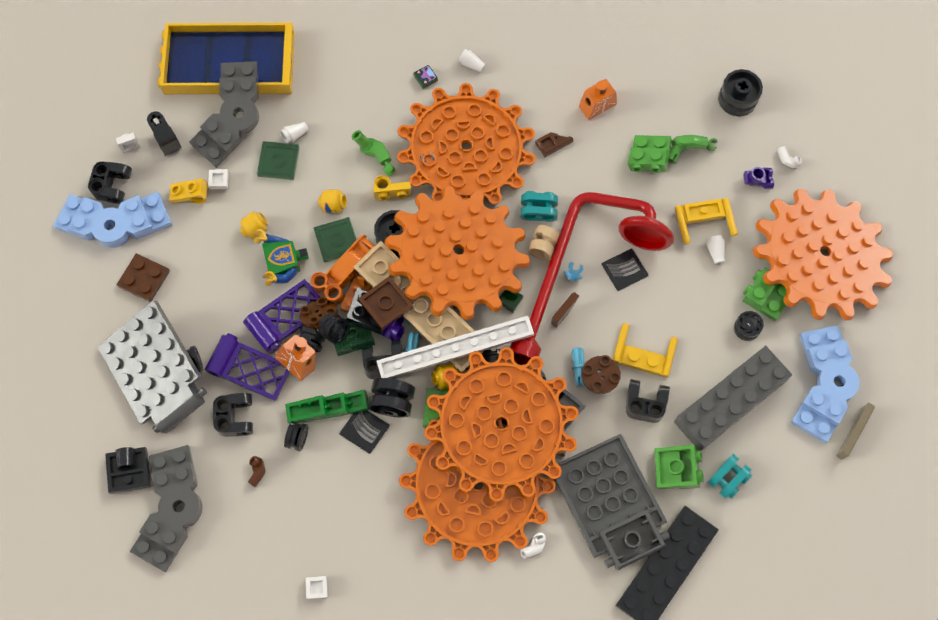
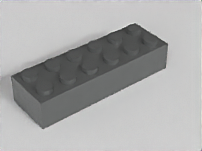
[674,345,793,451]

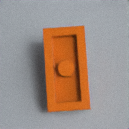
[340,276,372,313]

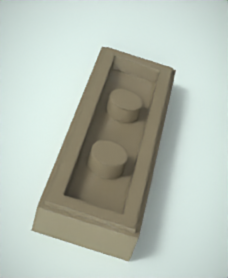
[836,402,875,460]

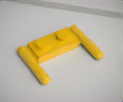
[674,198,738,244]
[613,323,678,378]

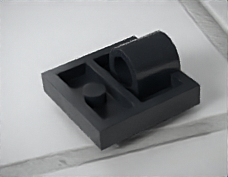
[346,287,383,335]
[105,447,151,494]

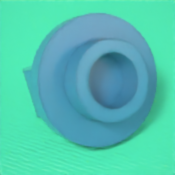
[564,261,583,282]

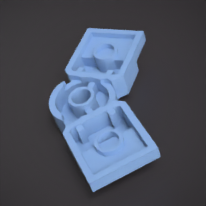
[53,192,172,248]
[790,325,859,444]

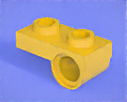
[373,175,412,201]
[169,178,208,204]

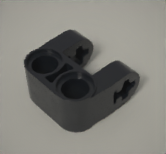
[147,111,182,156]
[88,161,132,204]
[362,340,402,380]
[626,379,670,423]
[213,393,253,437]

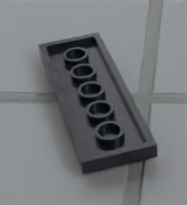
[615,506,719,620]

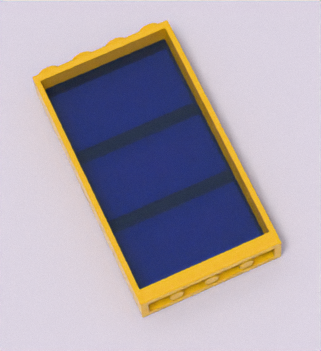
[157,23,295,95]

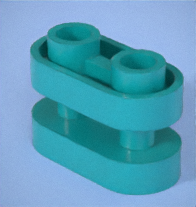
[520,191,558,222]
[707,453,752,499]

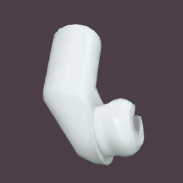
[777,146,802,169]
[520,532,546,559]

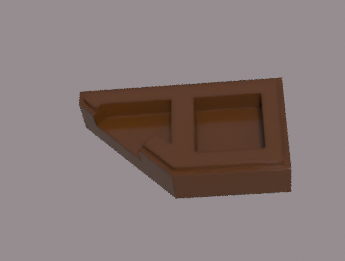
[535,132,573,157]
[551,292,579,328]

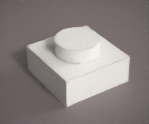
[116,132,140,153]
[208,169,229,190]
[306,576,328,600]

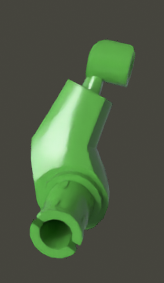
[351,130,395,177]
[668,135,718,164]

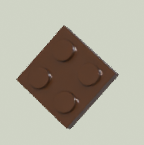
[116,253,170,302]
[358,276,413,330]

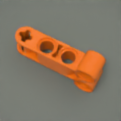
[310,234,376,305]

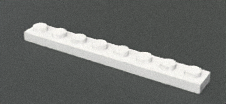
[377,316,534,378]

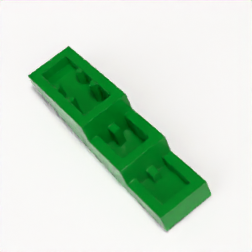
[285,390,369,424]

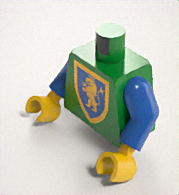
[253,229,309,286]

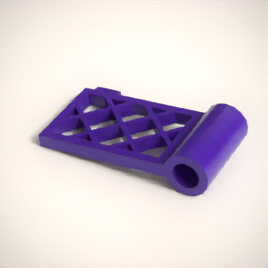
[243,279,321,352]
[204,333,290,402]

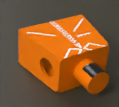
[579,79,617,120]
[274,335,316,381]

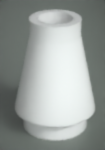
[458,49,486,73]
[280,121,309,144]
[706,235,726,264]

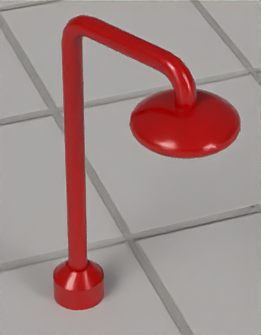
[509,192,674,365]

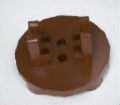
[299,297,338,331]
[581,355,621,394]

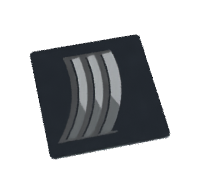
[601,248,649,291]
[339,410,390,454]

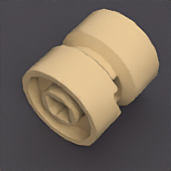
[528,225,559,260]

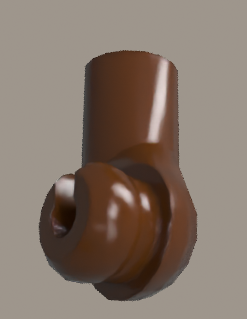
[248,456,266,487]

